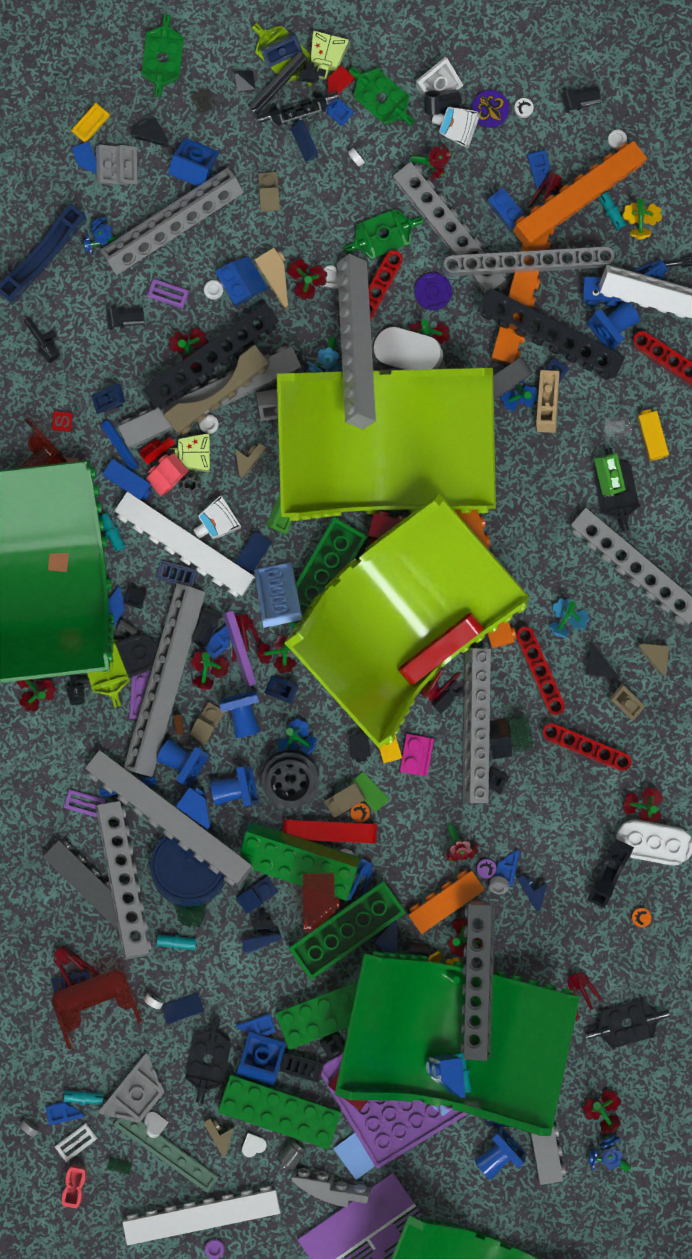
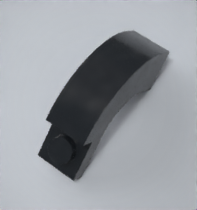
[587,839,634,908]

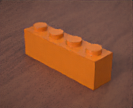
[408,870,485,934]

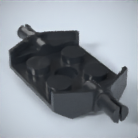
[257,91,339,126]
[594,448,640,532]
[586,1000,670,1049]
[185,1018,232,1104]

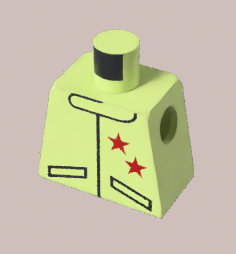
[311,31,349,80]
[167,434,210,472]

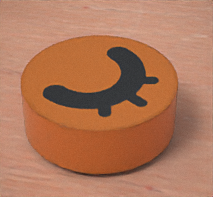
[351,803,370,822]
[632,908,651,927]

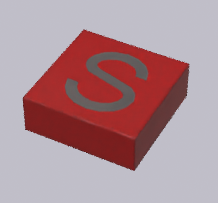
[52,411,73,433]

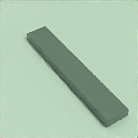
[114,1118,219,1193]

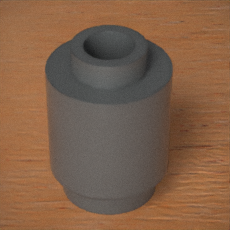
[278,1141,306,1171]

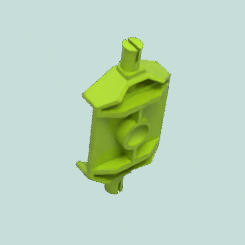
[252,23,313,87]
[87,640,130,708]

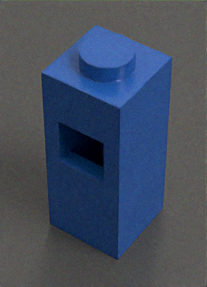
[102,459,152,501]

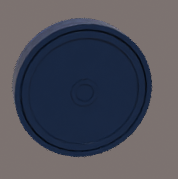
[150,835,226,906]

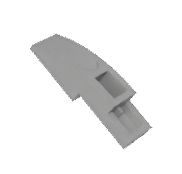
[292,1168,372,1208]

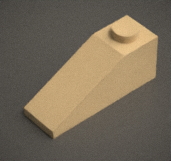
[255,248,289,311]
[536,370,560,433]

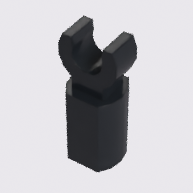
[432,682,464,714]

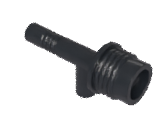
[24,318,60,363]
[66,674,90,705]

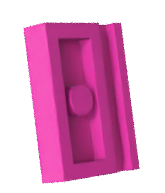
[400,734,434,777]

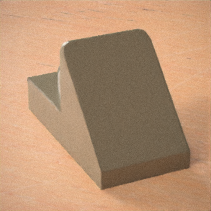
[258,172,280,212]
[236,443,266,480]
[609,684,645,721]
[189,702,225,745]
[324,782,366,818]
[203,1117,234,1156]

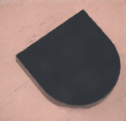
[115,634,158,678]

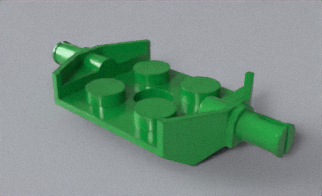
[141,14,184,98]
[348,66,416,127]
[343,209,424,260]

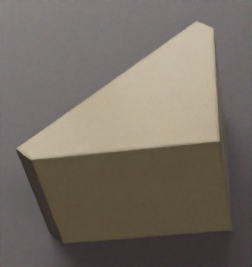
[637,644,669,676]

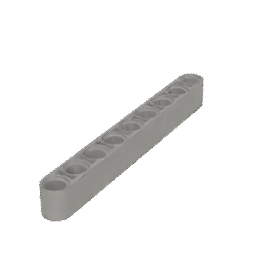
[443,247,614,276]

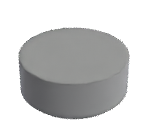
[489,876,509,894]
[20,1119,39,1137]

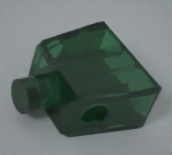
[506,714,533,753]

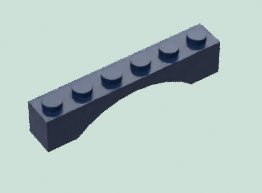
[0,203,87,306]

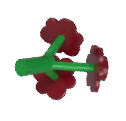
[411,143,452,181]
[287,258,327,300]
[409,319,450,345]
[169,328,208,369]
[257,634,296,673]
[190,650,229,690]
[16,679,56,712]
[623,787,663,823]
[442,824,479,863]
[448,918,483,957]
[582,1090,621,1133]

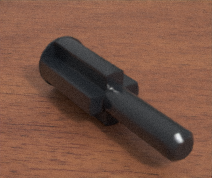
[663,255,692,268]

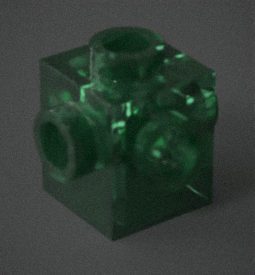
[176,904,207,928]

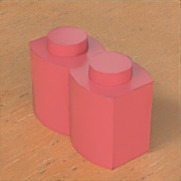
[146,453,189,497]
[62,1164,88,1209]

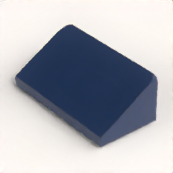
[259,32,303,68]
[290,119,318,162]
[235,531,272,574]
[162,993,204,1024]

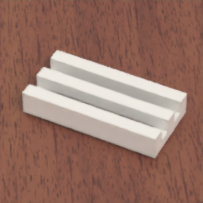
[55,1123,98,1162]

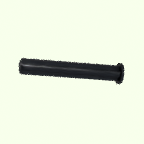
[248,52,308,115]

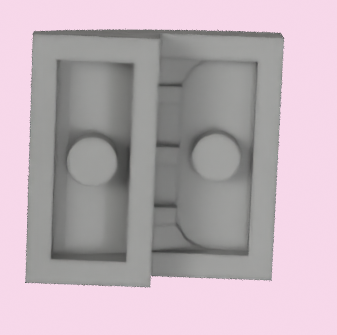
[96,144,137,185]

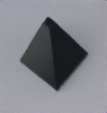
[234,71,255,92]

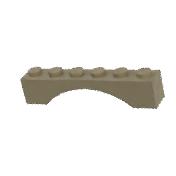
[163,345,269,436]

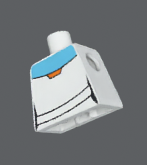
[432,107,480,149]
[193,496,241,540]

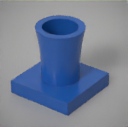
[586,301,640,351]
[219,690,261,738]
[157,739,210,788]
[211,766,259,806]
[474,1126,527,1180]

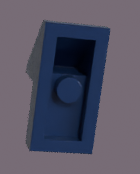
[92,384,126,414]
[516,874,547,912]
[236,876,278,914]

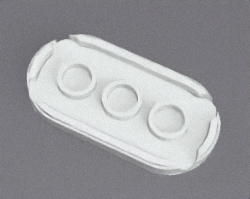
[374,327,443,370]
[616,819,692,865]

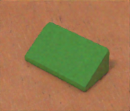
[594,453,626,495]
[266,494,292,535]
[349,772,389,813]

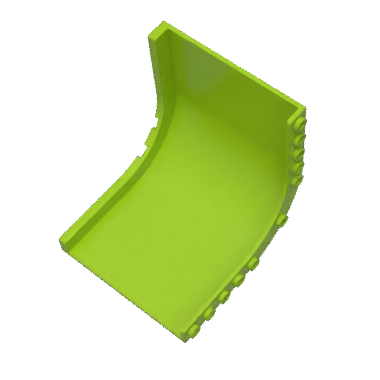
[277,368,496,521]
[285,493,530,748]

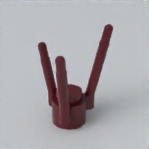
[527,173,564,208]
[232,614,261,662]
[420,668,460,701]
[53,945,99,991]
[567,971,602,1021]

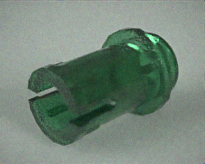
[107,1157,132,1176]

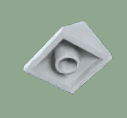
[416,57,463,97]

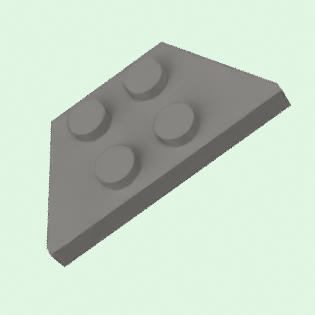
[98,1054,164,1123]

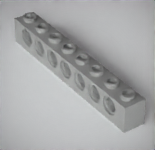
[393,162,506,293]
[100,167,244,275]
[570,508,692,625]
[462,648,491,803]
[96,801,151,960]

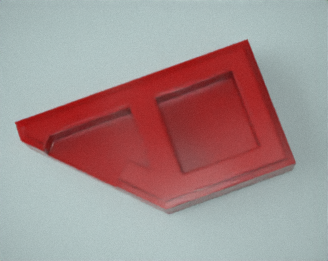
[328,66,355,103]
[138,438,175,465]

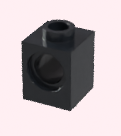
[349,734,371,762]

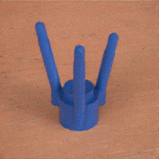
[631,259,668,304]
[347,858,373,900]

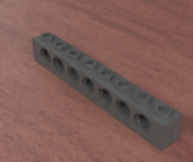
[461,901,495,1061]

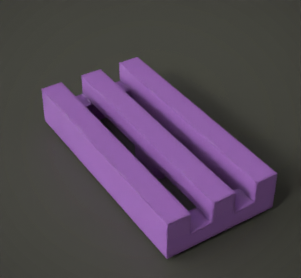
[147,278,189,309]
[64,789,106,817]

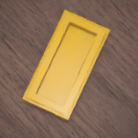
[71,103,110,143]

